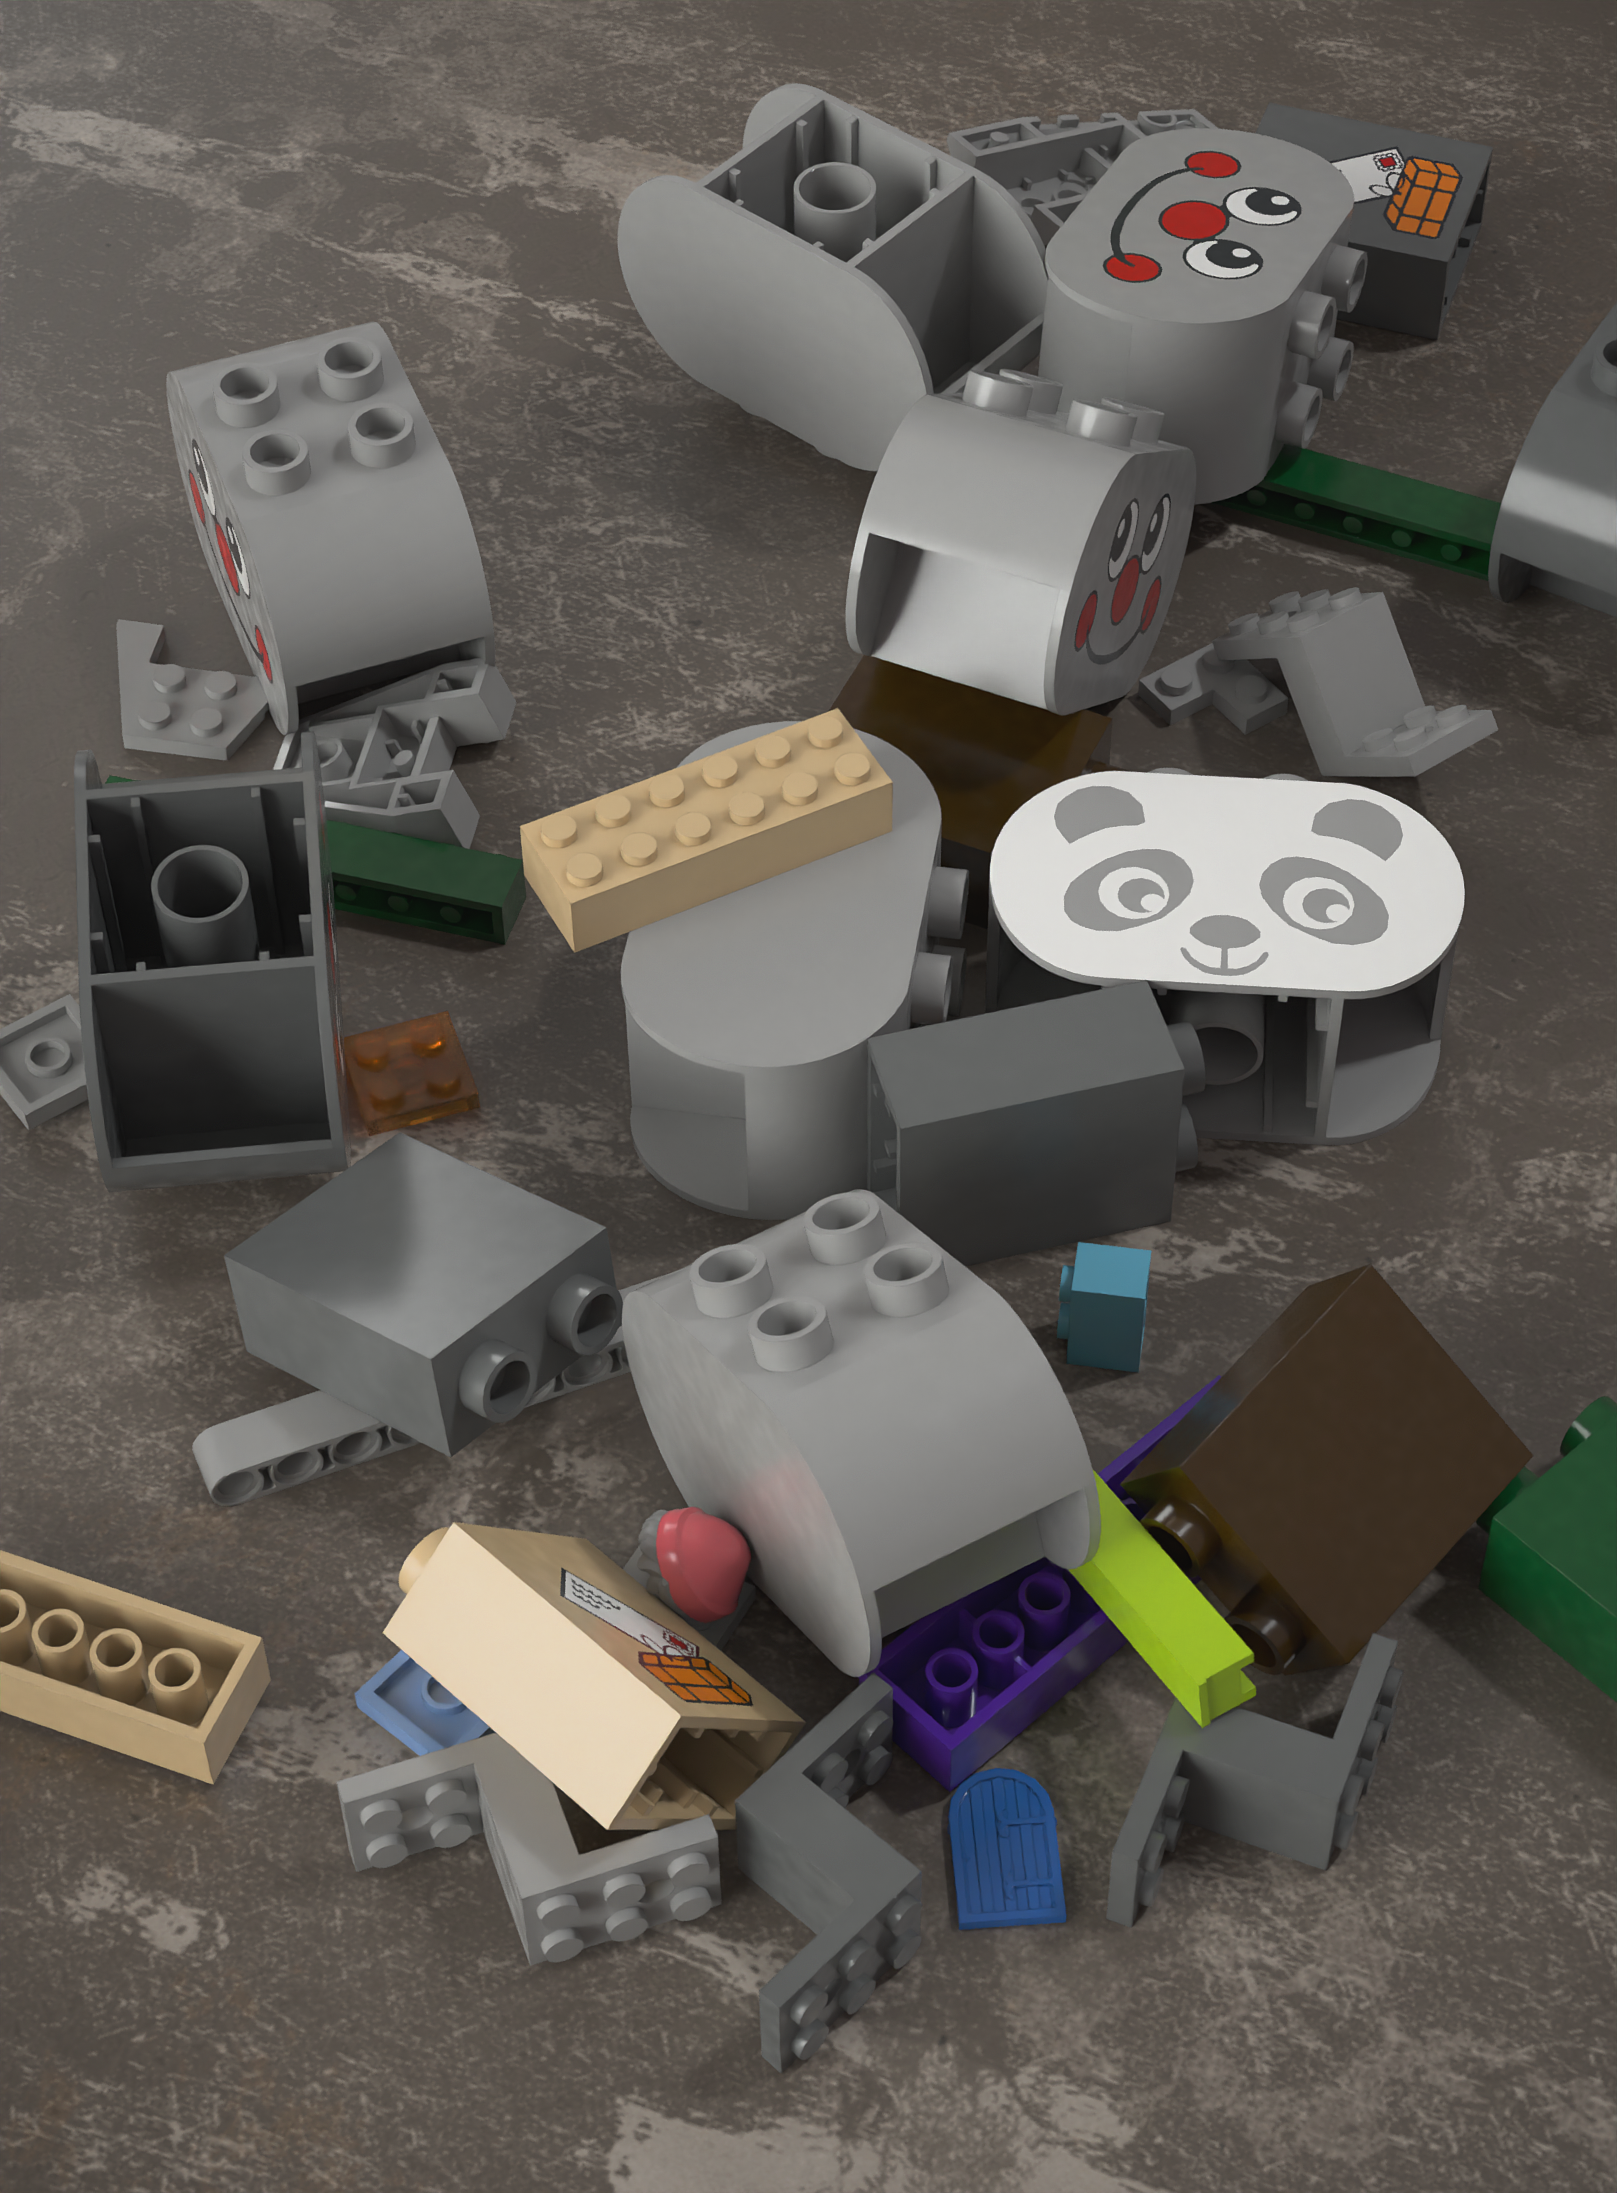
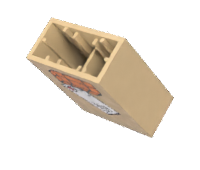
[383,1522,806,1830]

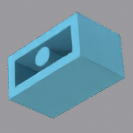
[1057,1242,1151,1373]

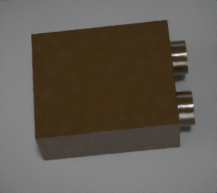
[828,655,1129,929]
[1120,1264,1534,1676]

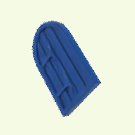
[947,1768,1066,1930]

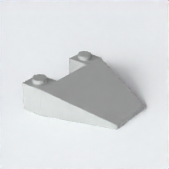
[273,658,516,849]

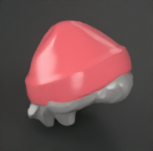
[637,1507,751,1631]

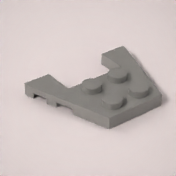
[116,619,269,761]

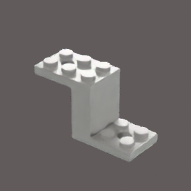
[1212,587,1498,777]
[336,1733,721,1966]

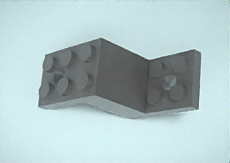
[1106,1633,1404,1928]
[735,1673,922,2074]

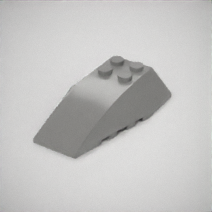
[947,109,1219,249]

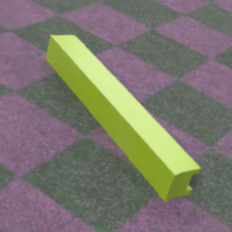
[1068,1470,1256,1728]

